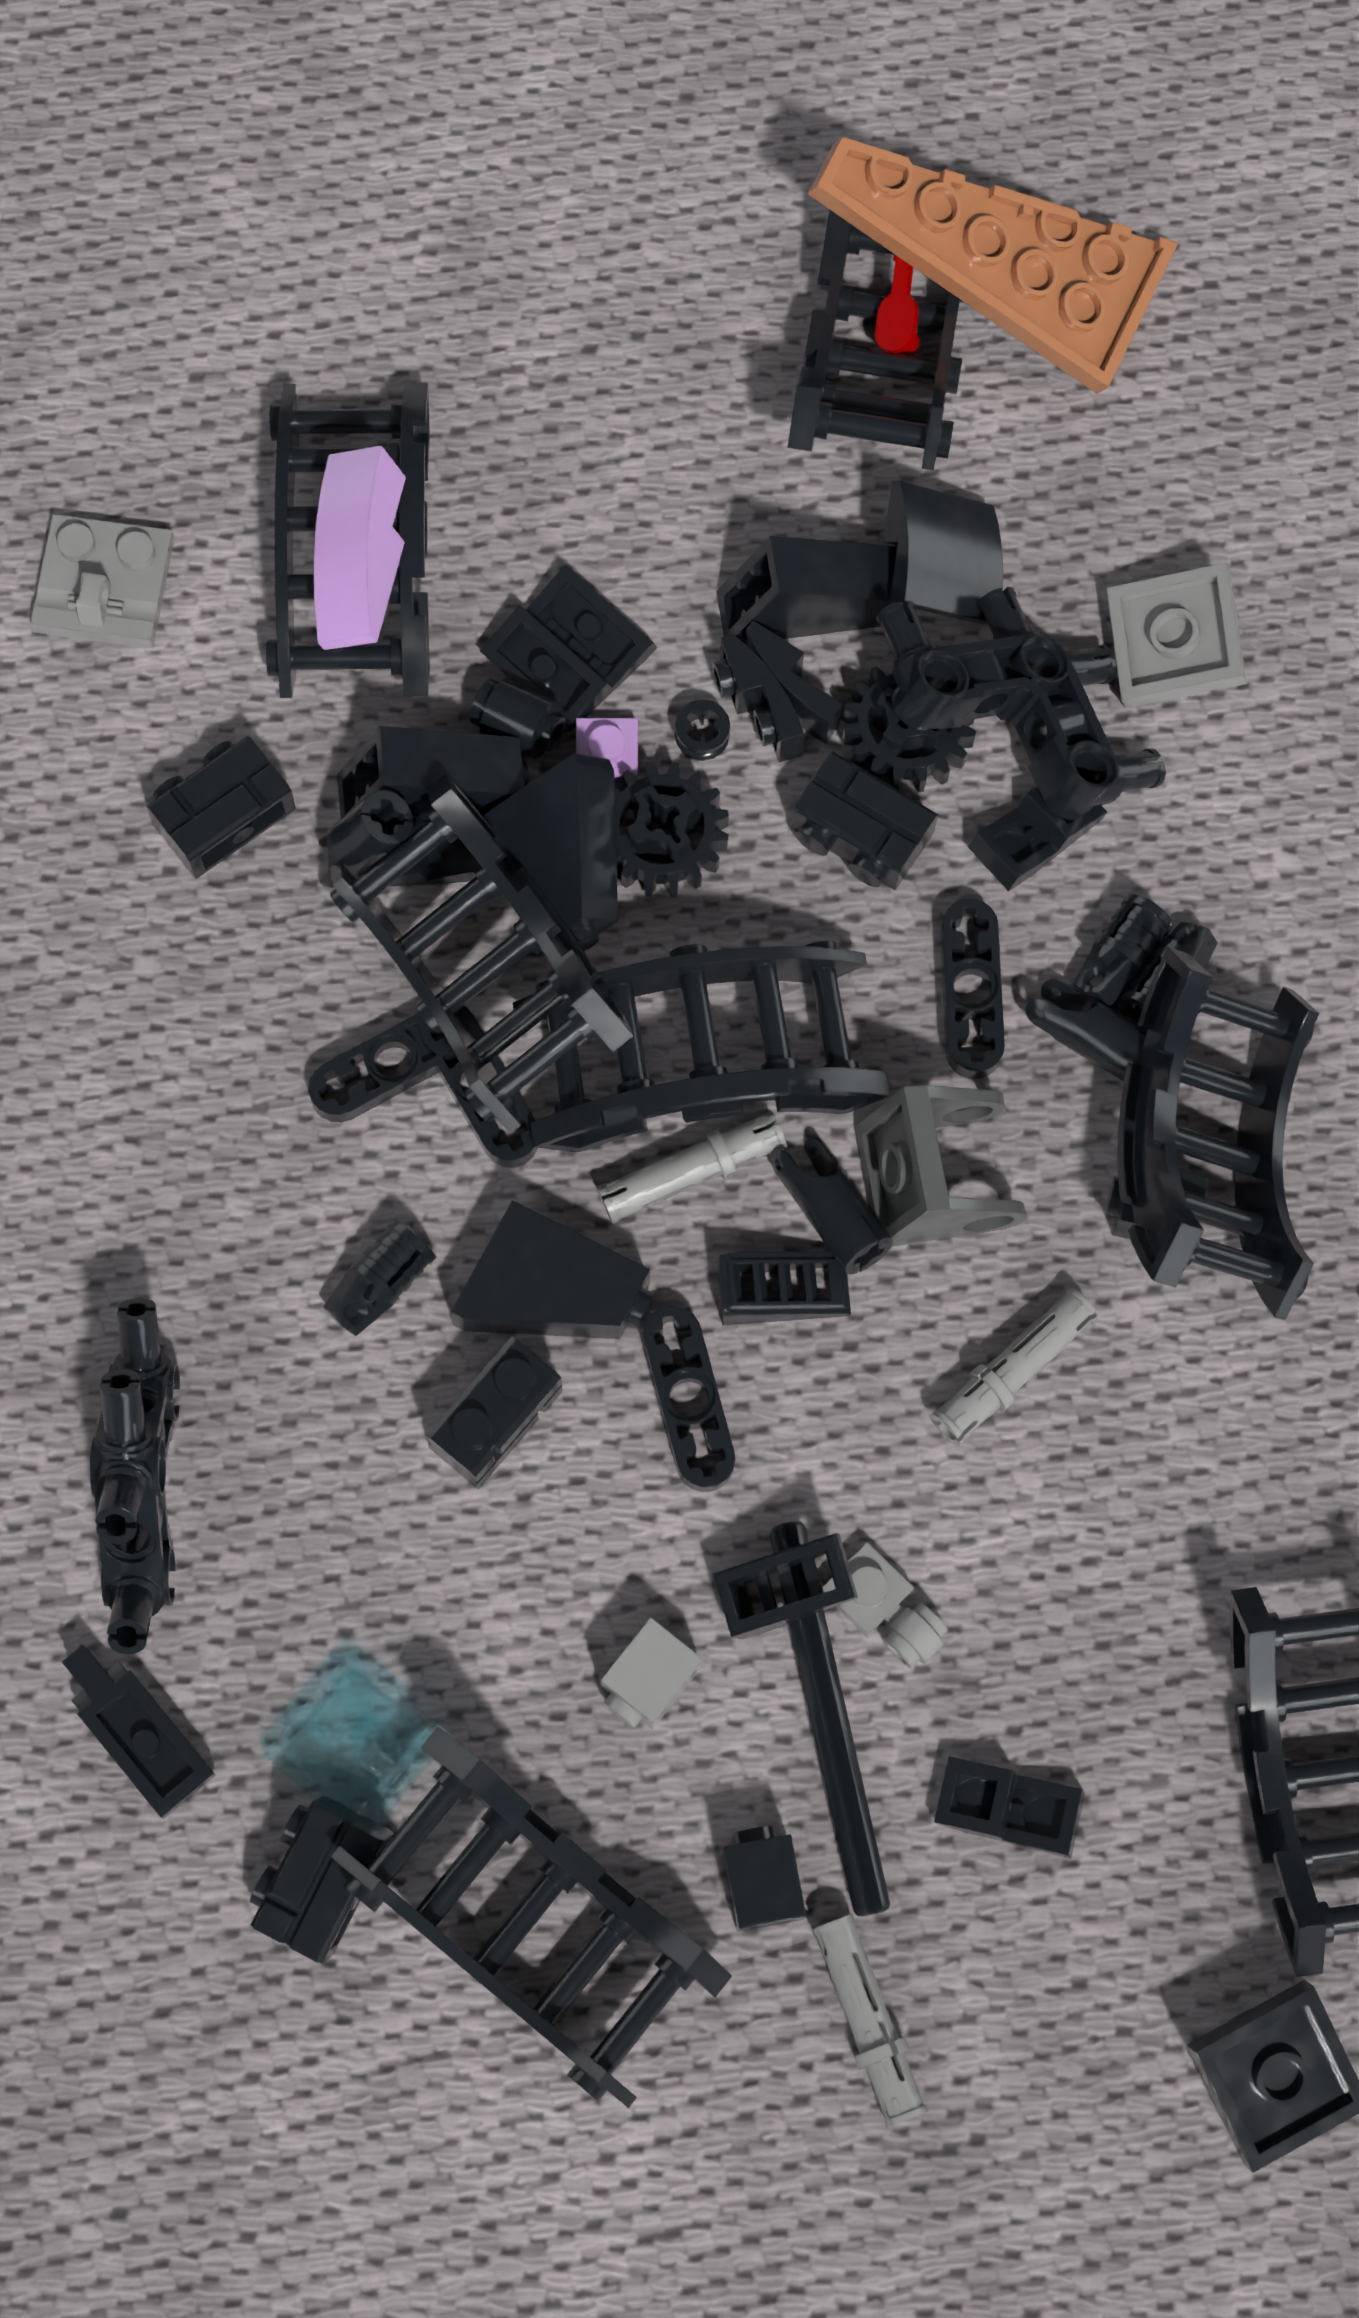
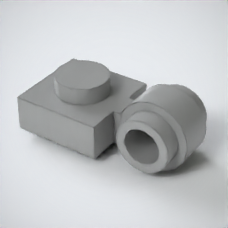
[822,1543,948,1669]

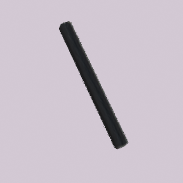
[770,1521,890,1917]

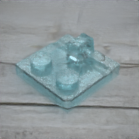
[263,1651,452,1824]

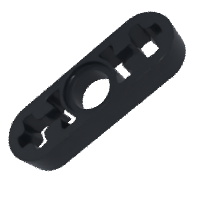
[940,899,1005,1079]
[643,1306,735,1492]

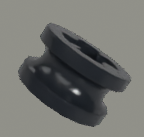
[675,699,730,761]

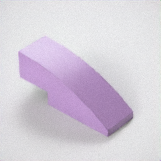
[314,445,406,650]

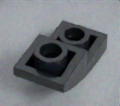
[712,634,805,762]

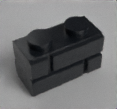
[146,735,296,879]
[791,751,938,890]
[425,1336,563,1490]
[250,1796,394,1964]

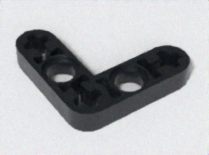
[308,1006,538,1168]

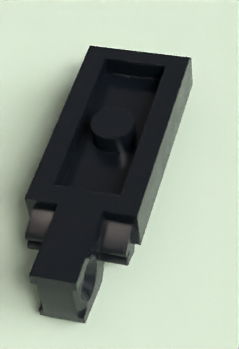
[62,1645,216,1819]

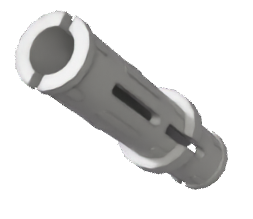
[596,1110,787,1224]
[930,1288,1098,1446]
[812,1914,928,2128]

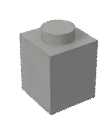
[600,1618,703,1729]

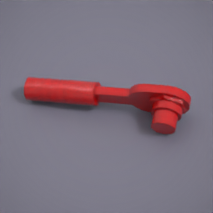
[875,254,920,354]

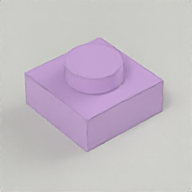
[576,718,638,783]

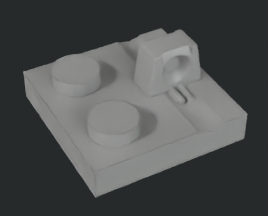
[30,514,174,649]
[1107,562,1247,708]

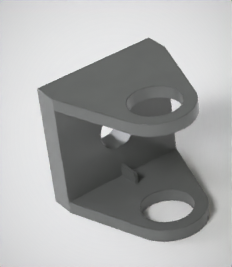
[855,1085,1027,1247]

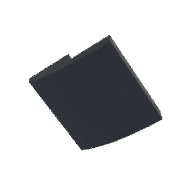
[883,481,1003,625]
[479,564,658,731]

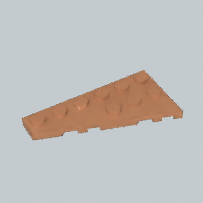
[808,137,1178,394]

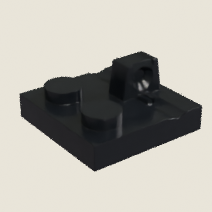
[1187,1979,1359,2173]

